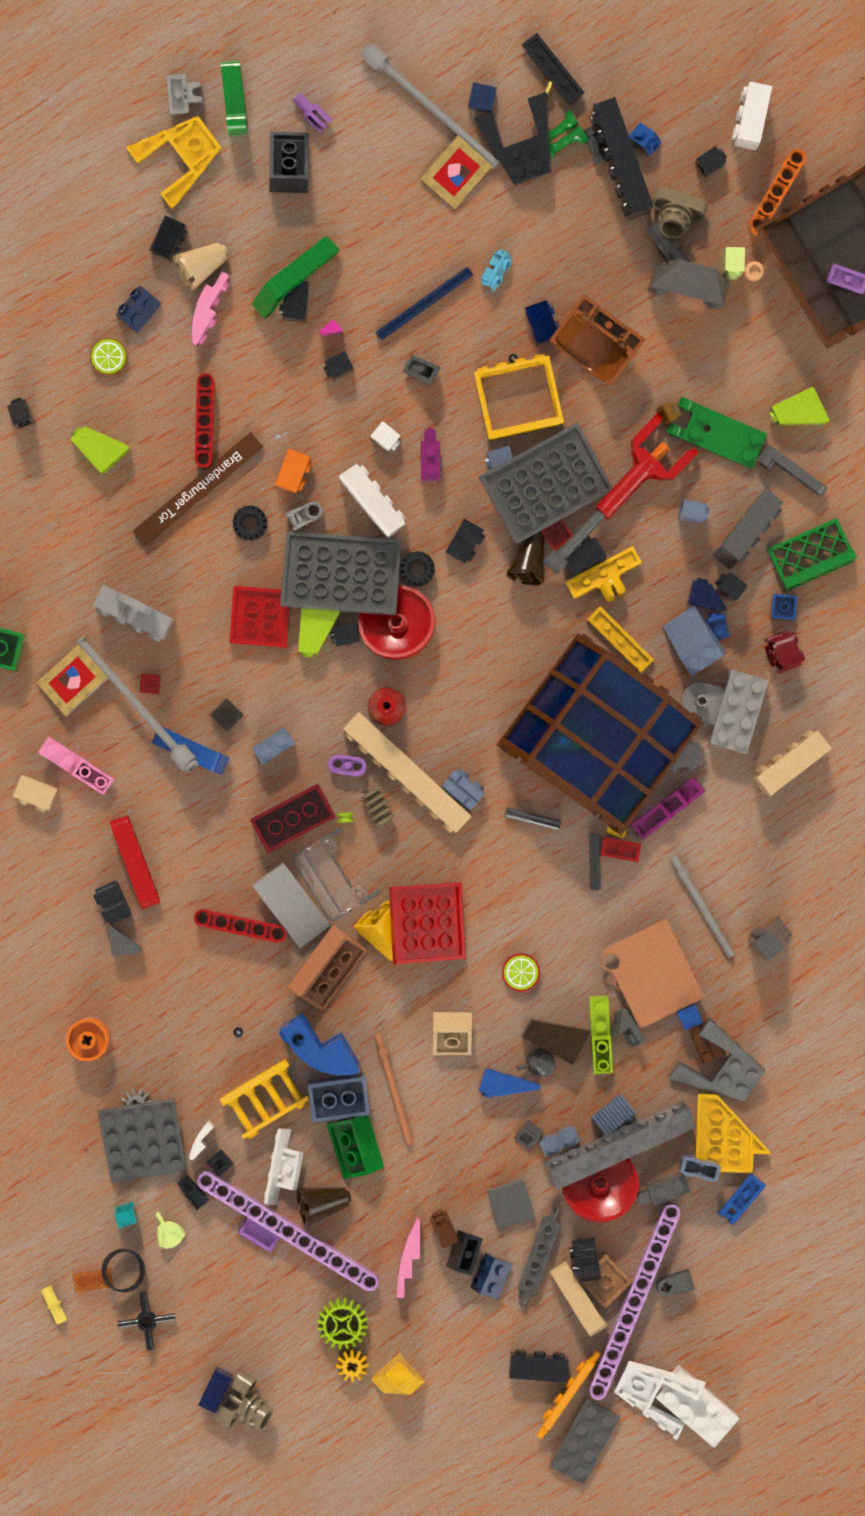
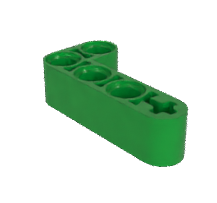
[220,60,248,136]

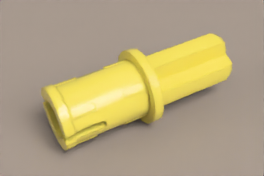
[41,1285,67,1324]

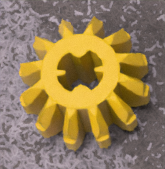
[336,1349,369,1382]

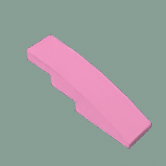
[397,1218,420,1298]

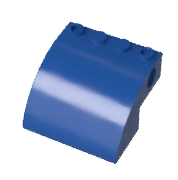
[279,1012,361,1075]

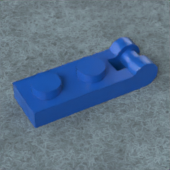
[717,1173,766,1225]

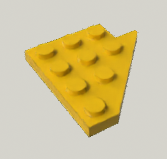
[695,1094,770,1173]

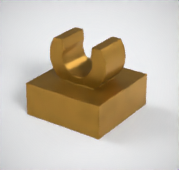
[656,402,682,427]

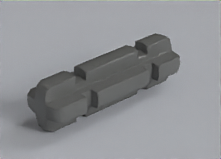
[584,127,605,165]

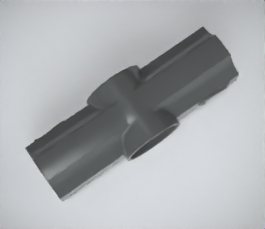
[646,221,690,262]

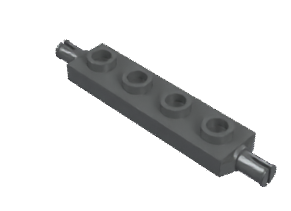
[518,1206,562,1306]

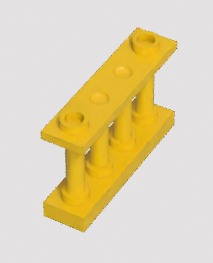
[219,1058,310,1139]

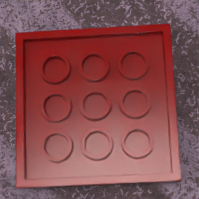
[389,882,466,965]

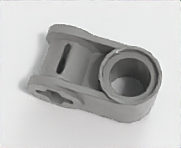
[285,502,323,532]

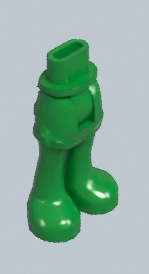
[549,111,588,158]

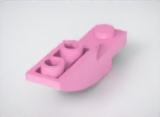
[192,271,231,347]
[38,736,114,795]

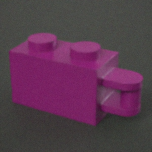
[420,428,440,482]

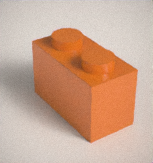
[275,449,313,494]

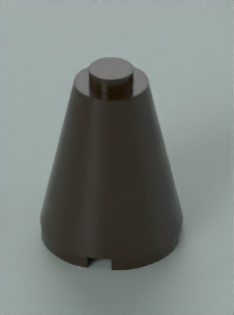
[506,532,545,586]
[296,1188,351,1226]

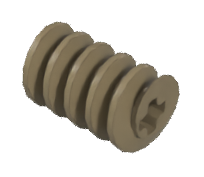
[361,785,395,828]

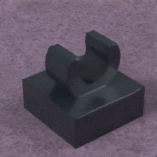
[207,1149,234,1176]

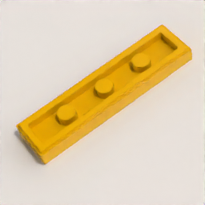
[587,606,654,674]

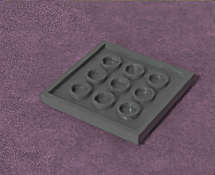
[98,1098,187,1183]

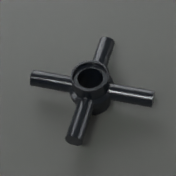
[118,1291,176,1350]

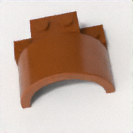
[550,293,646,386]

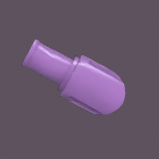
[293,93,333,133]

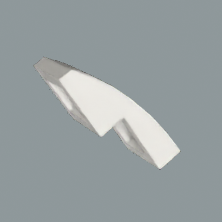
[190,1120,215,1160]

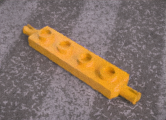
[536,1349,602,1440]

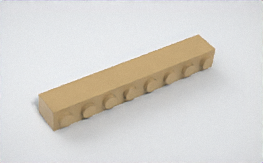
[343,712,471,833]

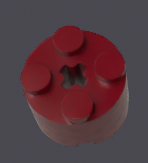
[764,630,805,674]

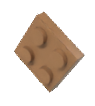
[581,1253,633,1309]

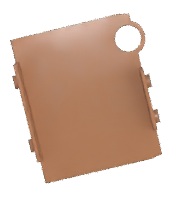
[601,918,705,1028]

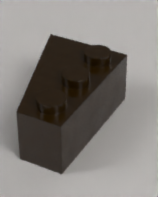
[521,1018,591,1065]

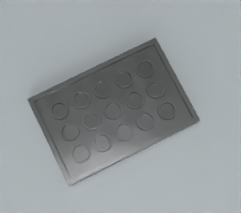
[478,423,613,545]
[280,531,402,615]

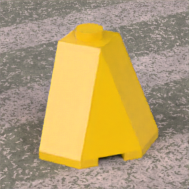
[353,901,393,961]
[371,1352,425,1395]

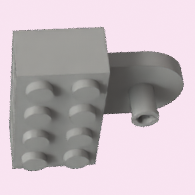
[93,585,175,642]
[681,669,769,754]

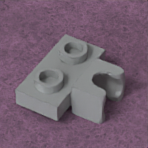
[167,74,203,116]

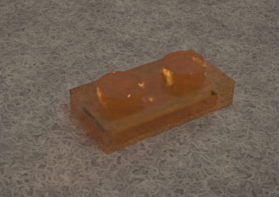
[72,1267,114,1293]

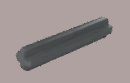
[505,807,561,830]
[589,834,601,890]

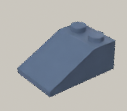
[663,605,727,676]

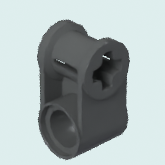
[656,1269,695,1297]

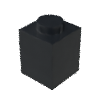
[695,146,727,178]
[323,351,354,381]
[330,623,359,647]

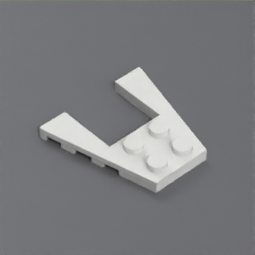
[614,1361,706,1440]

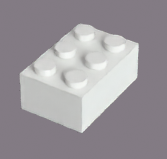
[731,81,772,150]

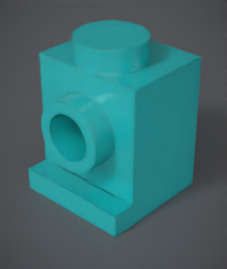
[114,1202,139,1229]

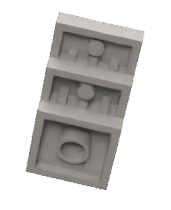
[252,862,331,948]

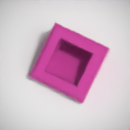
[319,320,343,337]

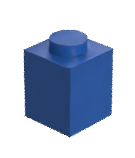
[676,1004,703,1030]

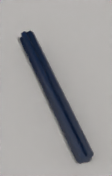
[376,267,473,340]

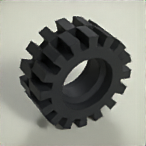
[232,505,268,541]
[400,551,435,586]

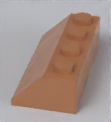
[288,925,368,1011]

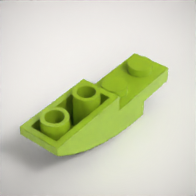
[589,995,613,1074]

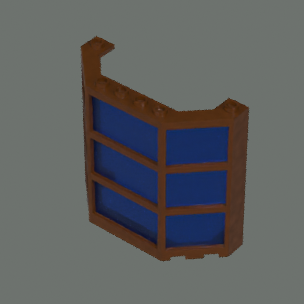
[497,633,703,836]

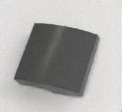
[487,1179,535,1229]

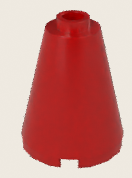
[368,687,406,726]

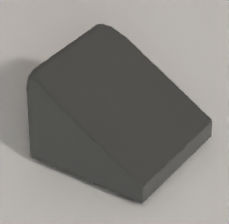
[514,1120,543,1150]

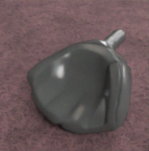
[516,1048,555,1076]

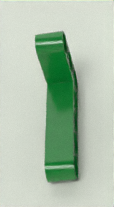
[251,236,340,319]

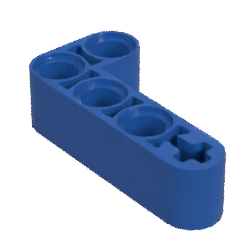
[151,727,230,775]

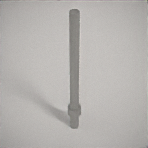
[671,855,734,958]

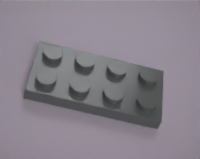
[550,1398,620,1485]

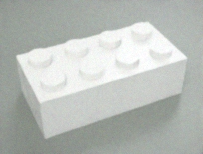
[655,1364,739,1448]

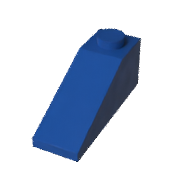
[478,1067,541,1098]

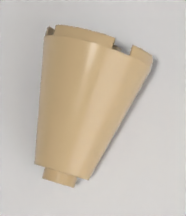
[173,243,228,290]

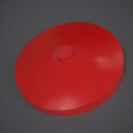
[358,585,436,660]
[562,1158,639,1223]

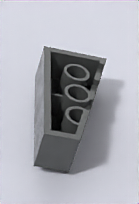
[712,489,784,569]

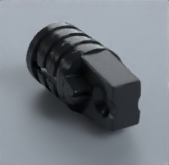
[178,1175,209,1211]

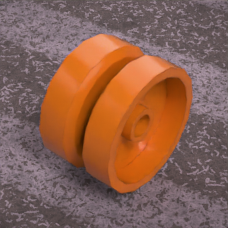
[66,1017,111,1061]

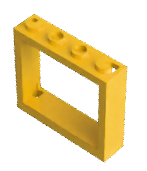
[474,354,564,442]

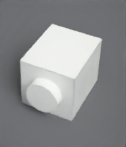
[371,421,401,453]

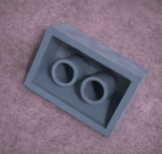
[308,1073,370,1122]

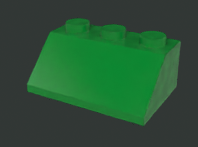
[326,1115,385,1179]

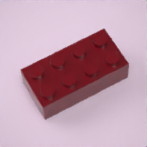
[250,783,336,853]

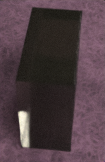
[210,698,244,732]

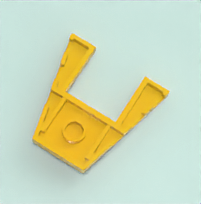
[126,116,222,210]

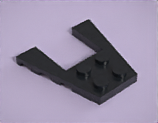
[474,92,551,185]

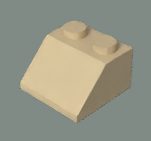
[433,1012,472,1055]

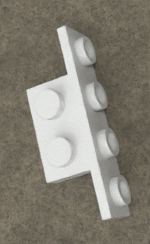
[264,1129,304,1205]

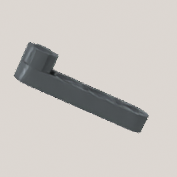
[756,445,827,497]

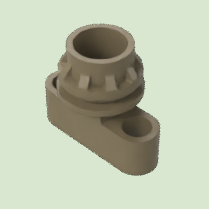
[652,186,708,239]
[214,1371,273,1431]

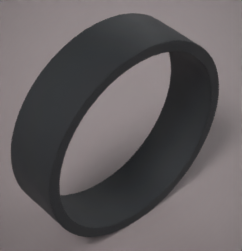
[101,1249,145,1293]

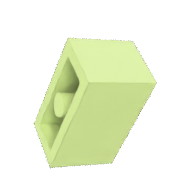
[721,247,745,280]

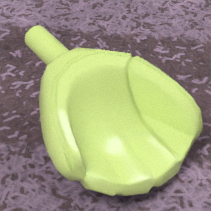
[155,1212,186,1249]

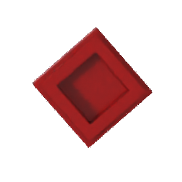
[140,673,161,695]

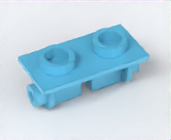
[481,249,512,291]

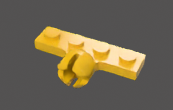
[565,546,642,602]

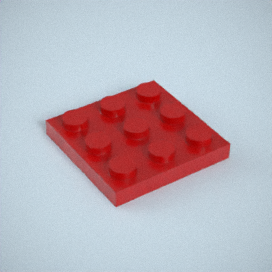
[229,586,290,648]

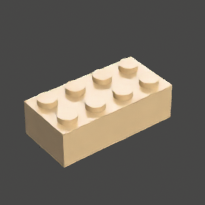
[753,730,832,796]

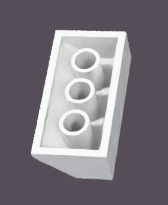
[339,464,406,539]

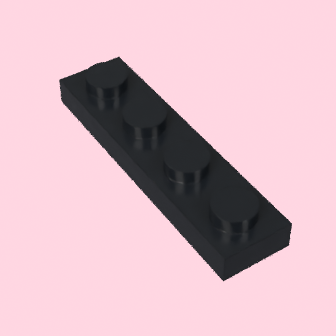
[522,33,585,106]

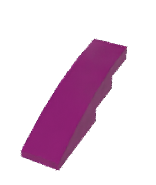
[631,776,705,840]

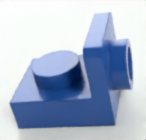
[705,612,730,640]

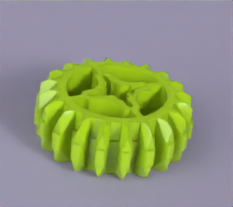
[317,1297,368,1350]

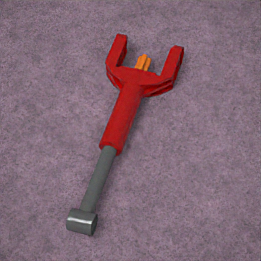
[543,413,699,575]

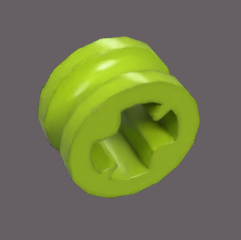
[336,812,354,823]

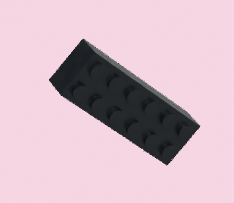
[589,97,654,221]

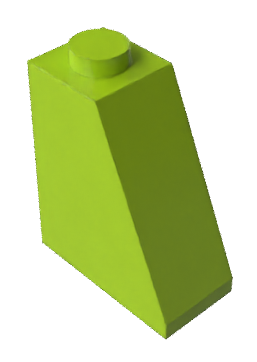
[769,387,830,426]
[70,426,131,475]
[298,608,340,658]

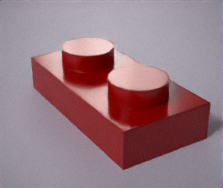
[600,837,641,862]

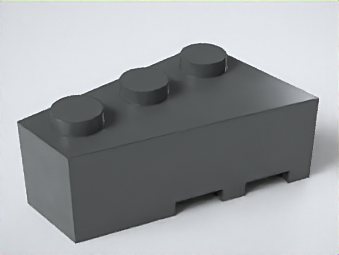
[748,916,792,961]

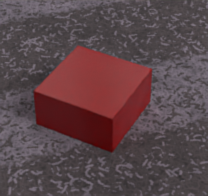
[540,519,573,550]

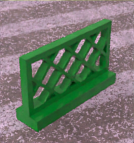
[767,518,857,592]

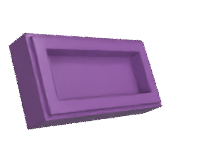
[238,1217,280,1253]

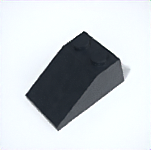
[269,132,309,193]

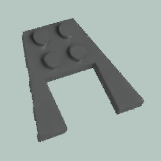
[669,1017,765,1101]

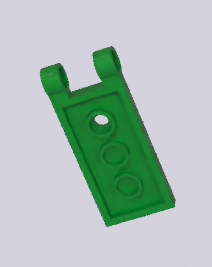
[666,397,767,469]

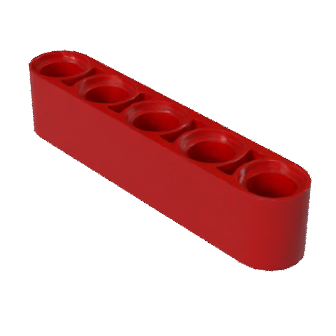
[194,373,215,469]
[110,815,161,910]
[194,909,287,943]

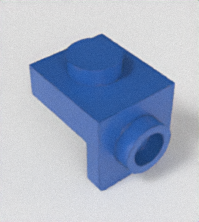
[629,122,661,156]

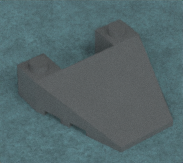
[648,259,730,310]

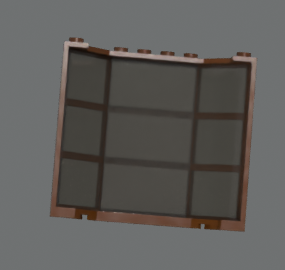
[755,165,865,349]

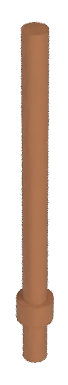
[374,1033,413,1145]

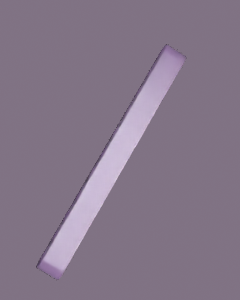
[197,1170,379,1291]
[588,1202,680,1400]

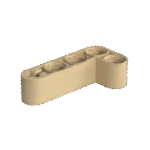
[550,1261,607,1337]

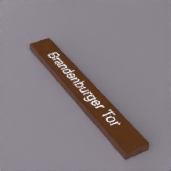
[133,432,263,545]

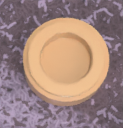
[744,261,764,281]

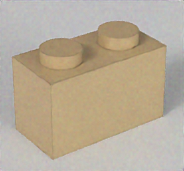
[13,775,59,813]

